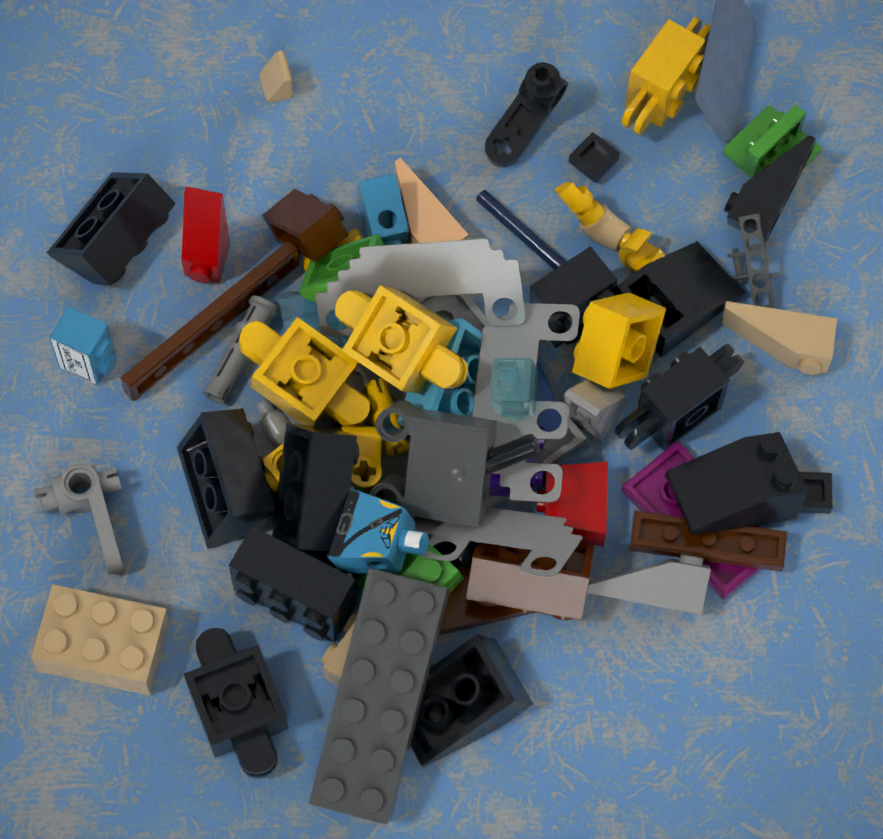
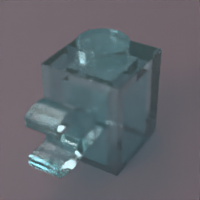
[490,358,538,420]

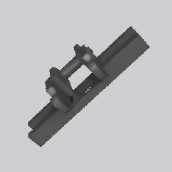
[727,213,779,308]

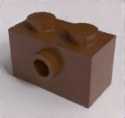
[262,189,349,262]

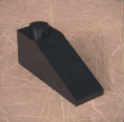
[724,135,816,242]

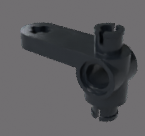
[485,63,568,167]

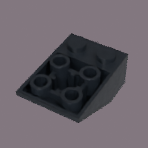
[616,241,745,357]

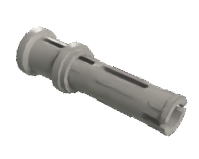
[203,295,280,405]

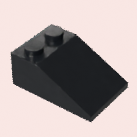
[665,432,808,536]
[410,634,534,767]

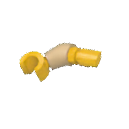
[554,182,665,273]

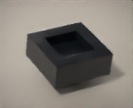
[568,132,620,183]
[799,472,833,514]

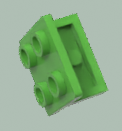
[722,104,821,178]

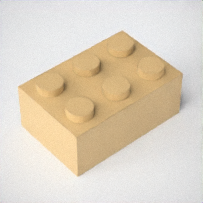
[31,584,170,696]

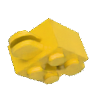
[621,16,711,135]
[335,285,468,393]
[239,317,370,427]

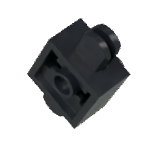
[614,344,744,451]
[184,628,289,779]

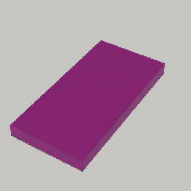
[621,441,761,600]

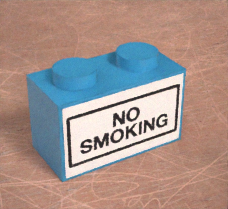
[49,306,117,385]

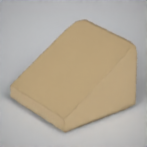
[260,50,293,103]

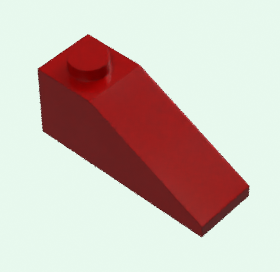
[181,186,230,283]

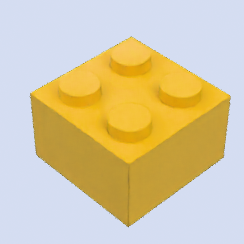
[572,293,666,389]

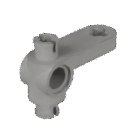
[34,464,125,575]

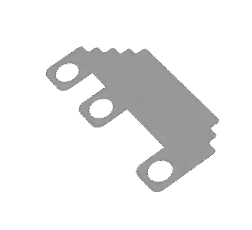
[315,239,526,337]
[472,303,580,502]
[411,507,583,577]

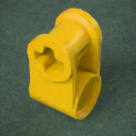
[340,426,382,495]

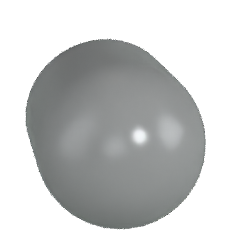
[256,399,291,448]

